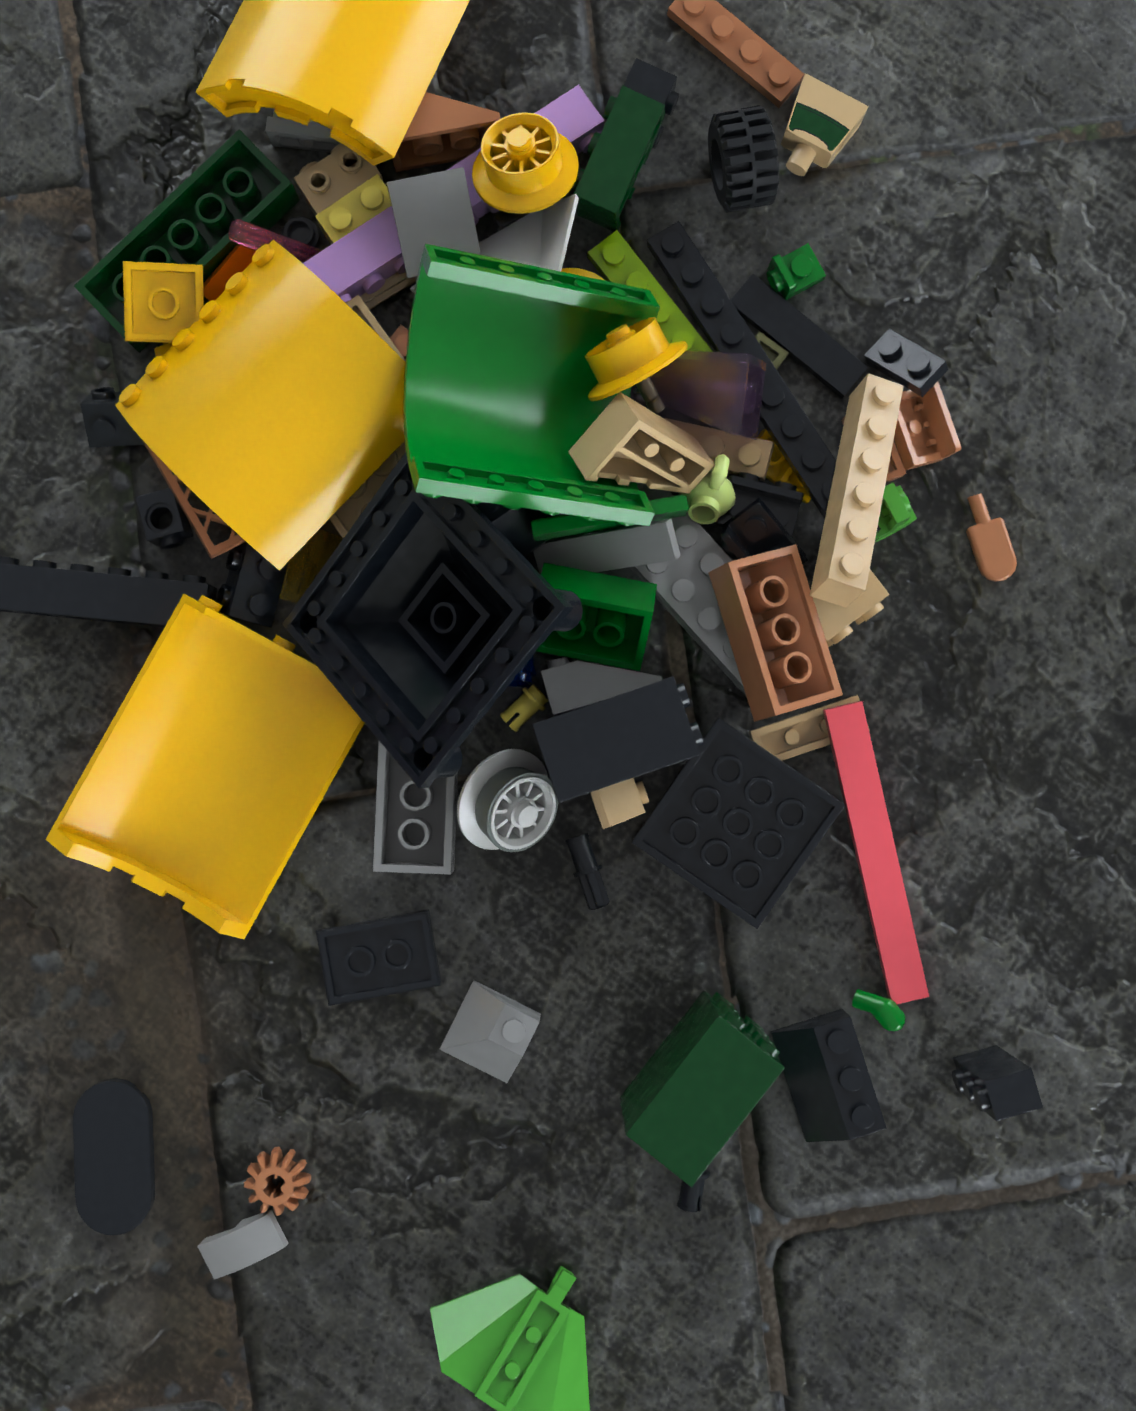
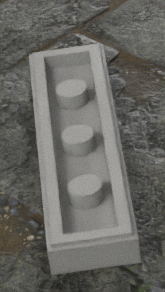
[533,518,681,574]

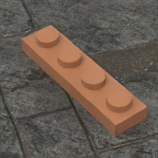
[667,0,805,108]

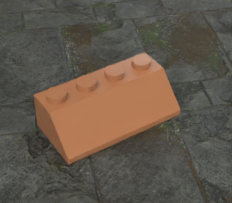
[708,544,843,722]

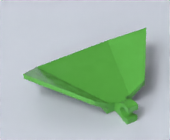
[430,1266,590,1411]

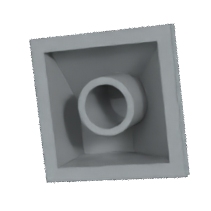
[440,980,541,1083]

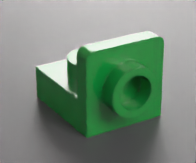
[767,243,826,300]

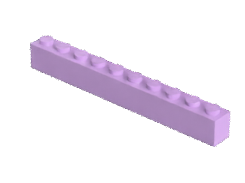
[303,84,604,303]

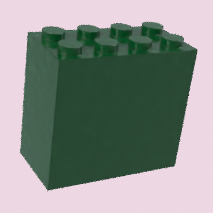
[620,990,785,1188]

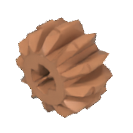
[244,1146,311,1216]

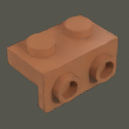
[894,381,961,471]

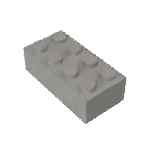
[373,741,458,875]

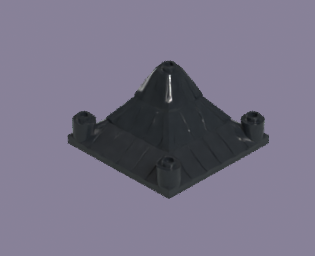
[282,452,583,789]

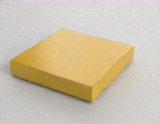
[123,261,204,343]

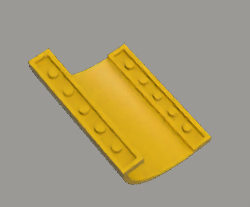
[115,240,406,571]

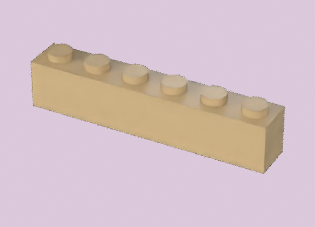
[810,373,903,608]

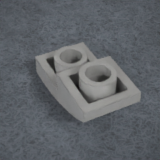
[197,1210,288,1280]

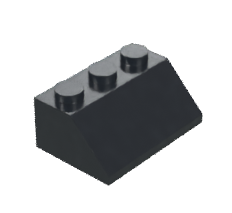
[770,1009,886,1142]

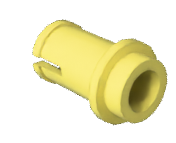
[500,684,549,732]

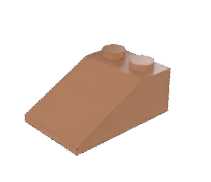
[392,92,501,172]

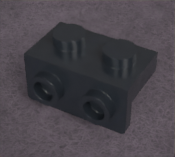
[80,387,145,448]
[216,542,289,628]

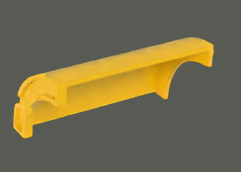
[196,0,470,166]
[45,594,364,939]

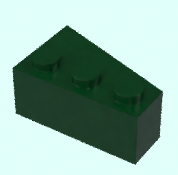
[571,85,665,232]

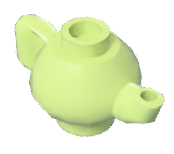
[679,454,736,524]

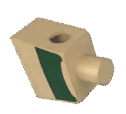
[781,73,869,176]

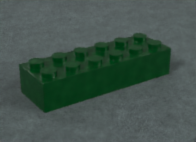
[74,129,300,353]

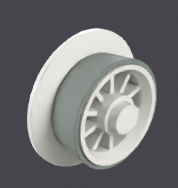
[457,749,558,852]

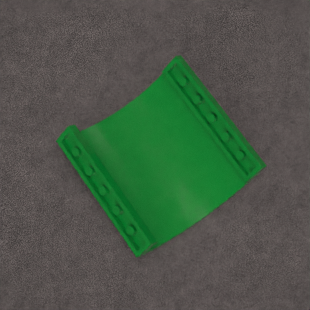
[404,244,660,526]

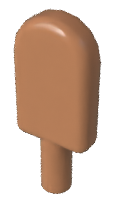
[966,493,1017,582]

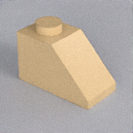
[590,778,649,829]

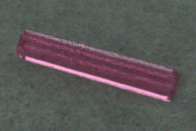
[228,219,322,263]

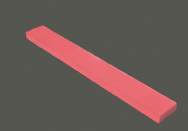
[823,701,929,1004]

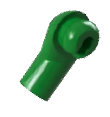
[852,989,905,1032]

